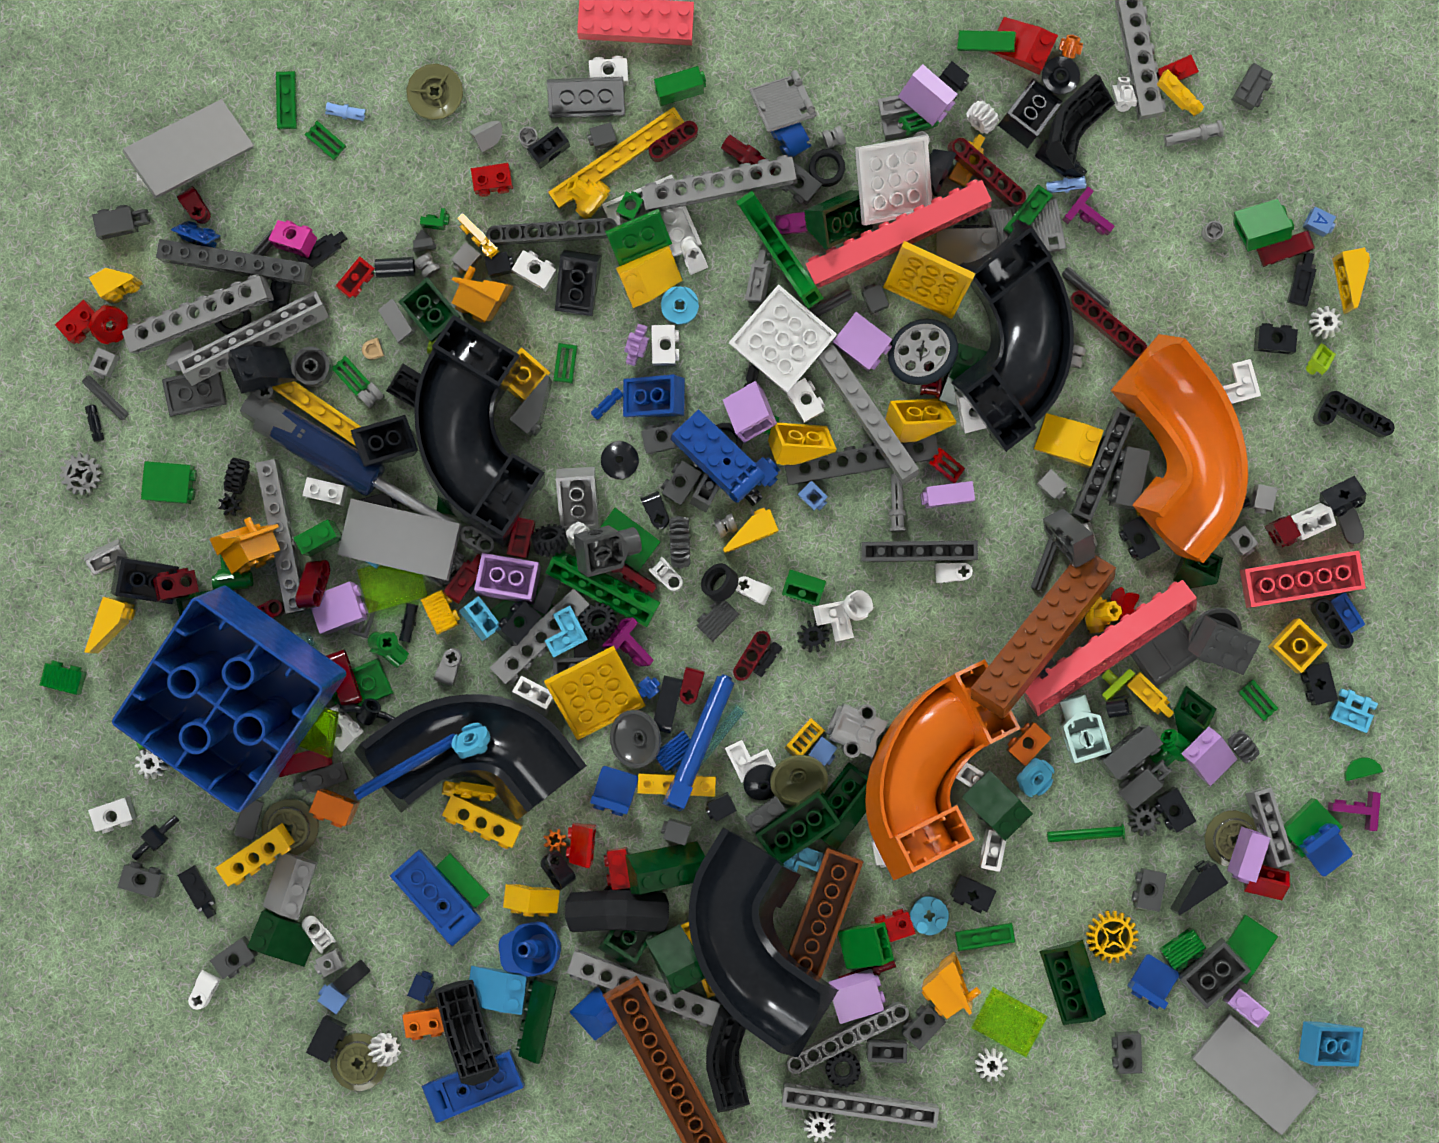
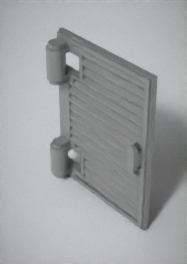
[749,70,817,132]
[989,199,1066,252]

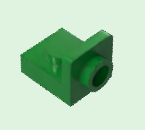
[420,208,450,230]

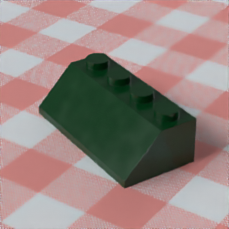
[804,190,873,249]
[821,762,868,850]
[755,788,841,863]
[625,841,705,894]
[1040,939,1106,1025]
[516,977,558,1064]

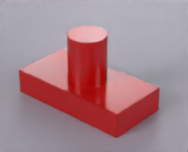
[1156,55,1199,81]

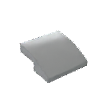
[878,95,922,140]

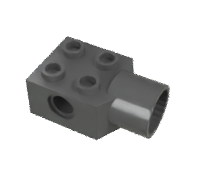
[574,525,642,577]

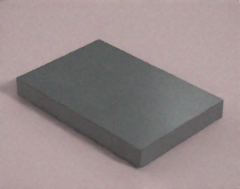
[162,372,227,417]

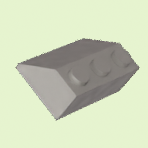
[263,853,318,920]

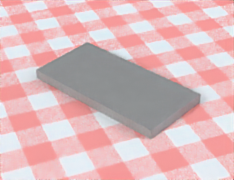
[123,99,254,199]
[338,499,462,581]
[1192,1014,1319,1135]

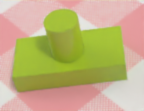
[1305,342,1336,375]
[1101,668,1135,701]

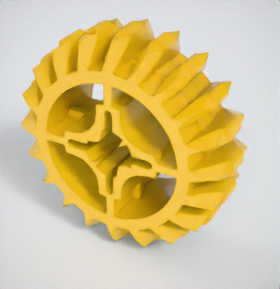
[1086,910,1139,963]

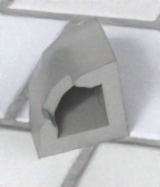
[469,121,502,152]
[167,340,196,371]

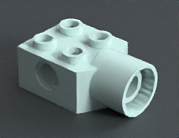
[1060,694,1112,763]

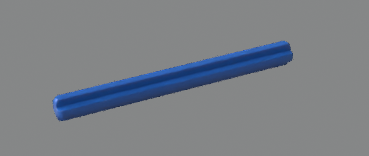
[353,734,455,800]

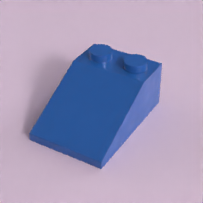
[623,374,685,417]

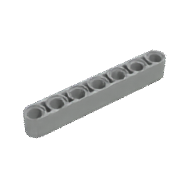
[787,1001,909,1074]

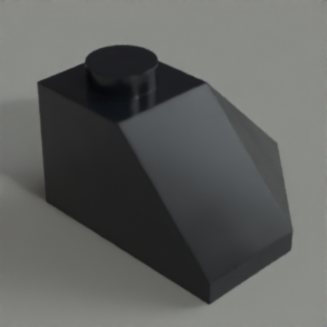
[929,149,956,196]

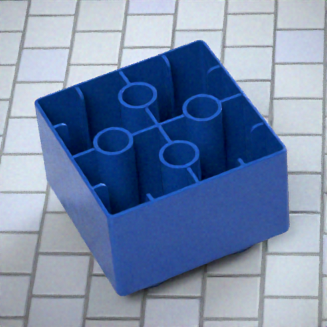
[112,586,346,812]

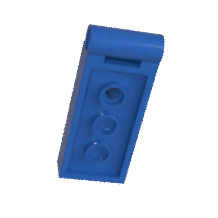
[670,409,765,503]
[390,849,482,946]
[421,1049,525,1123]

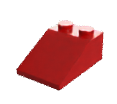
[990,17,1058,75]
[566,823,596,868]

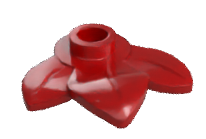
[1110,587,1140,619]

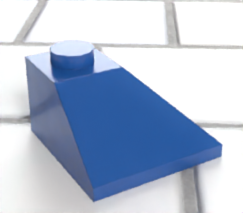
[570,987,617,1041]

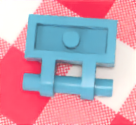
[1329,688,1378,733]

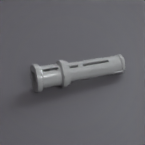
[1163,120,1224,147]
[889,473,907,532]

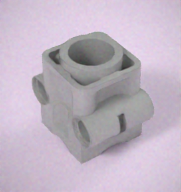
[826,703,887,758]

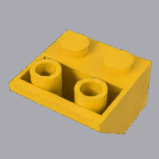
[89,268,143,304]

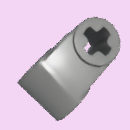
[434,648,462,686]

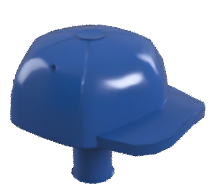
[498,922,561,977]

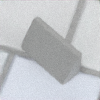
[378,299,415,343]
[84,539,128,575]

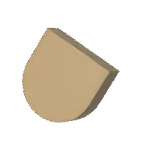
[362,338,384,360]

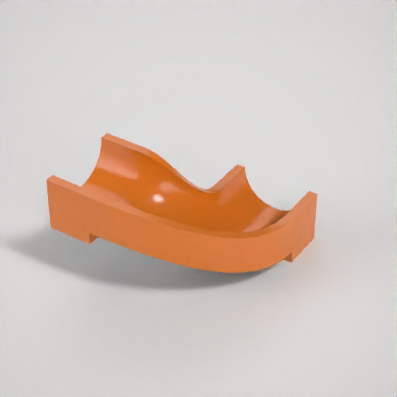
[1110,334,1248,563]
[865,659,1021,881]

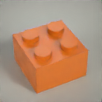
[309,788,360,828]

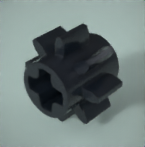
[218,493,242,516]

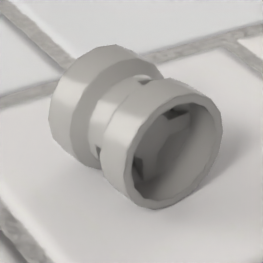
[822,125,846,149]
[518,126,539,149]
[1201,221,1224,243]
[414,253,440,278]
[1070,345,1086,369]
[357,382,384,409]
[714,513,738,538]

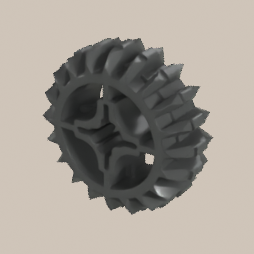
[669,516,690,568]

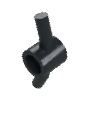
[340,698,396,725]
[132,815,180,860]

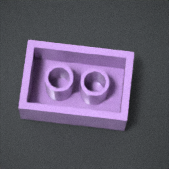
[474,553,541,605]

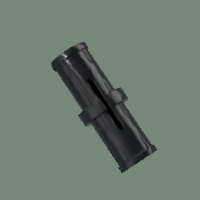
[399,603,419,643]

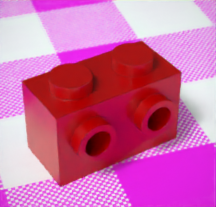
[470,163,513,197]
[335,256,375,299]
[54,299,96,344]
[604,847,630,890]
[1244,865,1290,901]
[871,908,916,942]

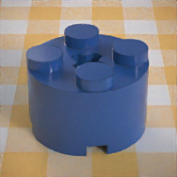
[770,122,811,158]

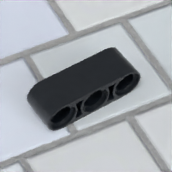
[1311,599,1354,649]
[654,675,683,734]

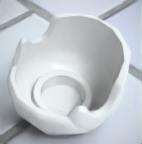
[843,590,873,621]

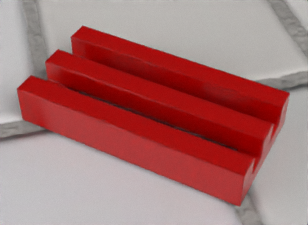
[929,448,965,483]

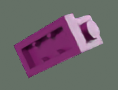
[1062,187,1115,236]
[775,208,809,235]
[601,617,654,666]
[1328,791,1381,831]

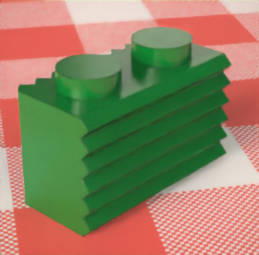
[782,569,826,606]
[39,660,87,695]
[1159,927,1206,970]

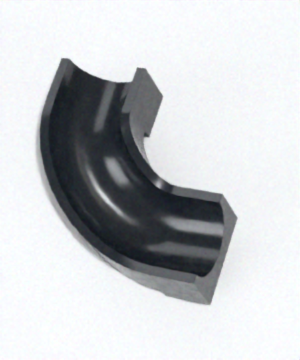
[951,220,1074,452]
[414,315,545,547]
[354,694,587,820]
[689,827,839,1058]

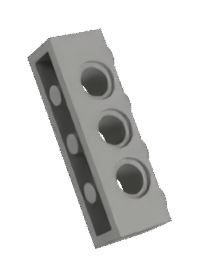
[1245,787,1295,868]

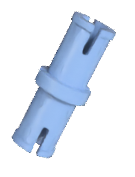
[325,102,366,121]
[1046,176,1087,193]

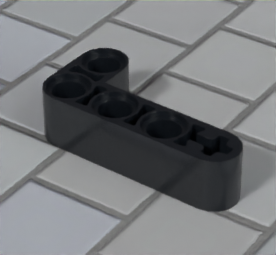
[1313,391,1395,438]

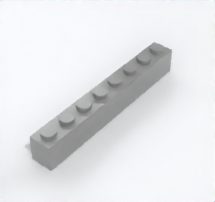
[818,345,919,485]

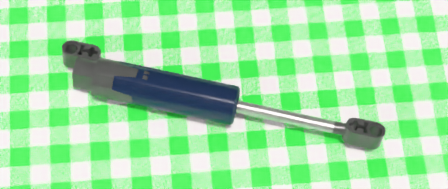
[240,387,494,555]

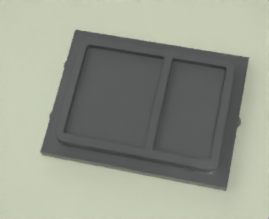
[1130,620,1197,687]

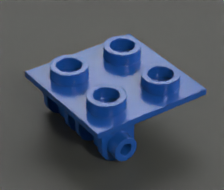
[171,221,220,248]

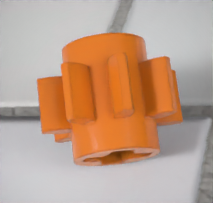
[1059,35,1083,58]
[544,829,567,853]

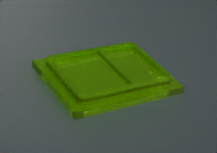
[357,565,428,614]
[299,707,339,758]
[971,987,1048,1057]

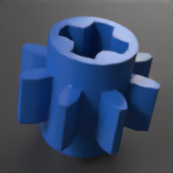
[637,676,660,700]

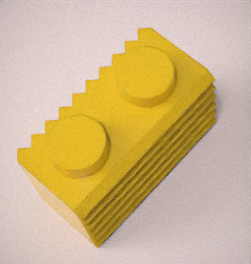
[421,590,461,635]

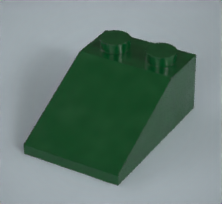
[398,277,461,342]
[938,343,987,411]
[962,770,1033,841]
[247,909,314,967]
[645,924,705,995]
[598,930,655,969]

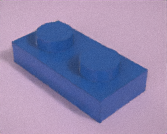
[1330,592,1366,633]

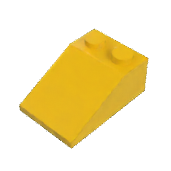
[616,246,683,308]
[1332,247,1370,314]
[885,398,957,443]
[1034,413,1104,468]
[768,423,837,465]
[723,507,779,554]
[84,597,136,653]

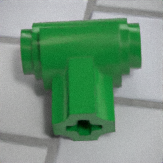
[212,554,253,590]
[367,631,409,668]
[1149,729,1192,767]

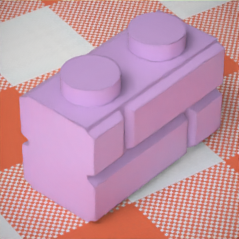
[1223,985,1270,1028]

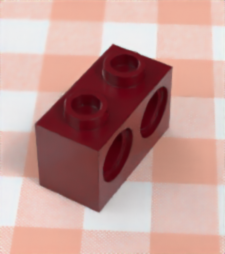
[1264,515,1301,548]
[507,517,536,559]
[153,568,199,602]

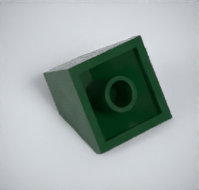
[1173,553,1223,589]
[1173,686,1217,743]

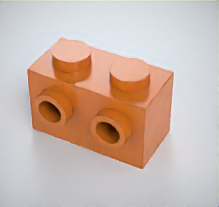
[402,1007,444,1040]

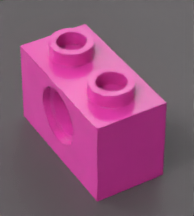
[268,220,317,258]

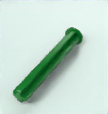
[1047,824,1125,842]

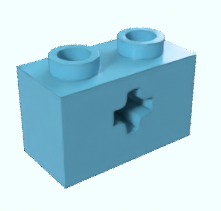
[459,596,499,641]

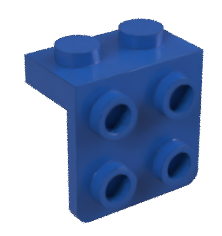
[590,766,638,817]
[1299,823,1353,876]
[1127,954,1179,1010]

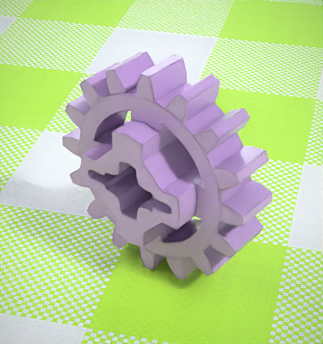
[624,324,649,366]

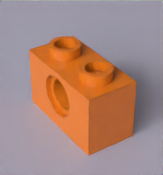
[1007,722,1051,766]

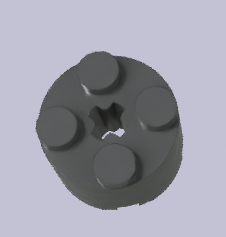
[291,346,333,388]

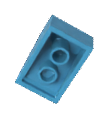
[469,966,528,1015]
[1298,1021,1364,1066]

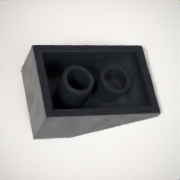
[997,79,1063,149]
[555,250,602,316]
[228,346,297,394]
[351,415,418,467]
[111,556,179,604]
[1170,860,1228,916]

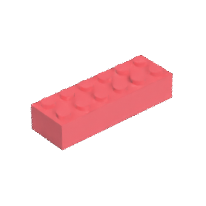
[577,0,694,46]
[1240,551,1366,608]

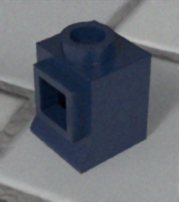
[407,971,435,1003]

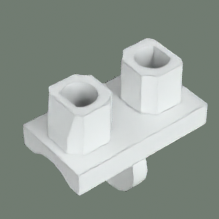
[1112,77,1137,112]

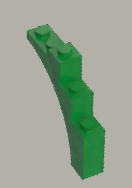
[736,191,823,309]

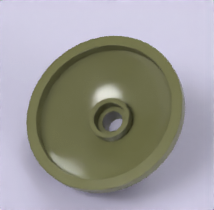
[770,755,828,806]

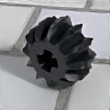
[797,620,829,652]

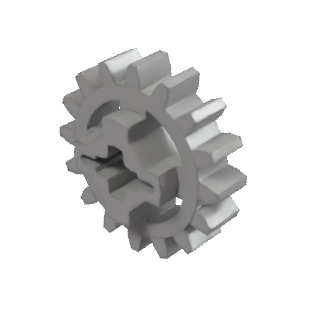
[59,453,103,495]

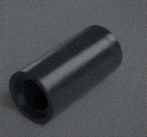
[374,257,415,278]

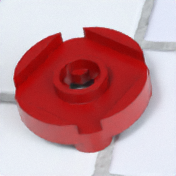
[88,305,128,344]

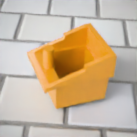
[451,266,514,323]
[210,517,280,574]
[922,951,982,1019]

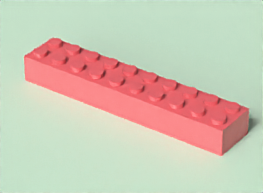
[806,179,992,289]
[1024,580,1197,716]

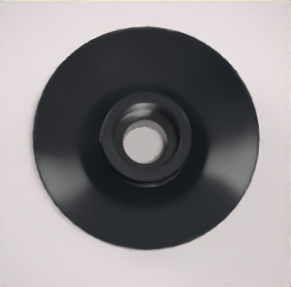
[1042,56,1080,95]
[601,441,639,479]
[743,764,774,800]

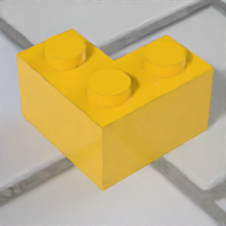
[503,884,560,917]

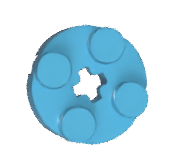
[661,286,699,325]
[452,723,490,759]
[1017,758,1054,797]
[910,896,949,935]

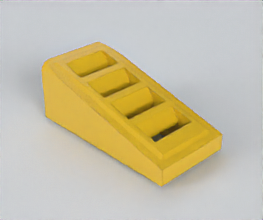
[784,718,825,756]

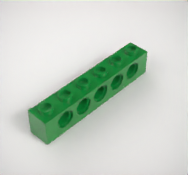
[545,550,661,627]

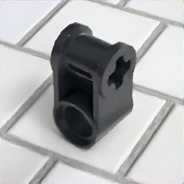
[640,491,669,529]
[1106,695,1132,718]
[540,852,576,891]

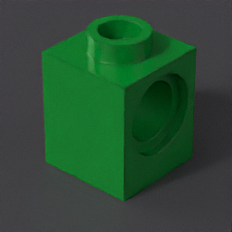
[616,191,644,221]

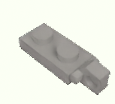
[745,250,772,303]

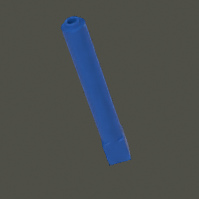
[662,674,734,811]

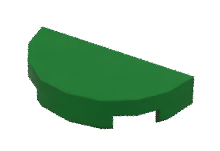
[1344,757,1383,781]

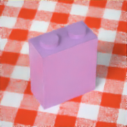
[898,64,958,126]
[832,312,892,372]
[723,381,777,443]
[920,481,975,509]
[311,582,368,635]
[1181,727,1237,786]
[1227,826,1271,884]
[828,969,886,1024]

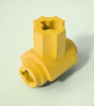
[565,176,611,219]
[1085,596,1122,633]

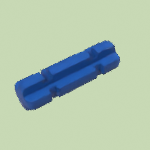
[591,388,623,420]

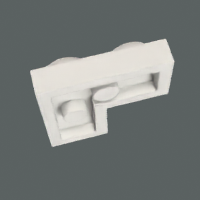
[1223,359,1261,404]
[813,601,854,642]
[725,740,776,783]

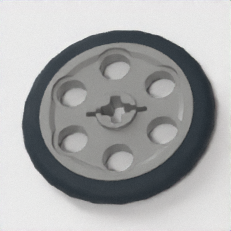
[888,318,958,385]

